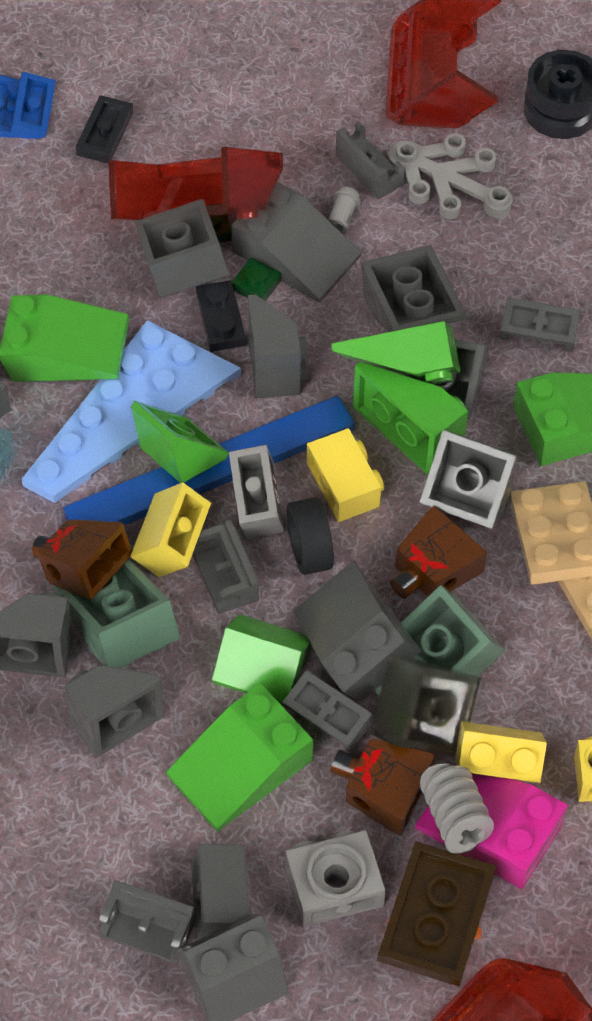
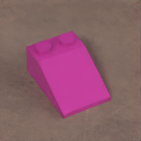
[415,764,568,890]

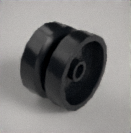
[523,50,592,139]

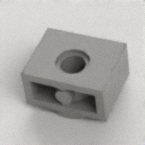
[285,830,386,927]

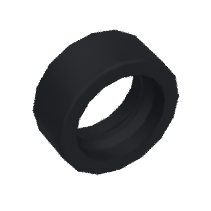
[286,497,334,575]

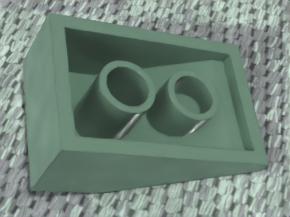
[51,559,180,668]
[374,585,505,726]

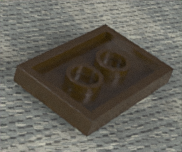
[377,841,496,987]

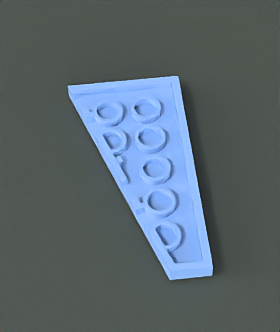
[22,320,241,503]

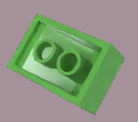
[0,294,130,382]
[331,321,461,385]
[353,362,468,475]
[513,373,592,466]
[166,683,313,832]

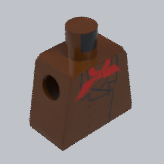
[390,506,487,599]
[32,519,132,599]
[330,739,435,836]

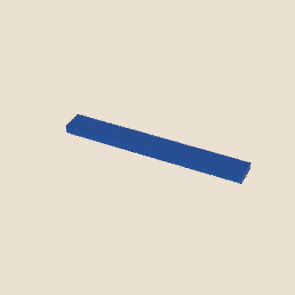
[63,395,355,525]

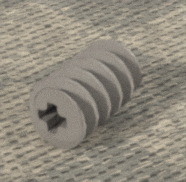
[420,763,494,854]

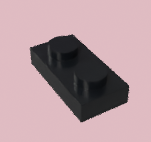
[76,95,133,164]
[195,280,246,352]

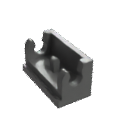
[335,121,406,200]
[500,297,580,352]
[193,519,259,614]
[283,670,376,752]
[191,844,249,939]
[99,880,195,964]

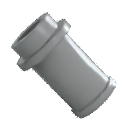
[327,187,361,234]

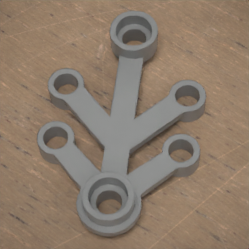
[389,133,513,219]

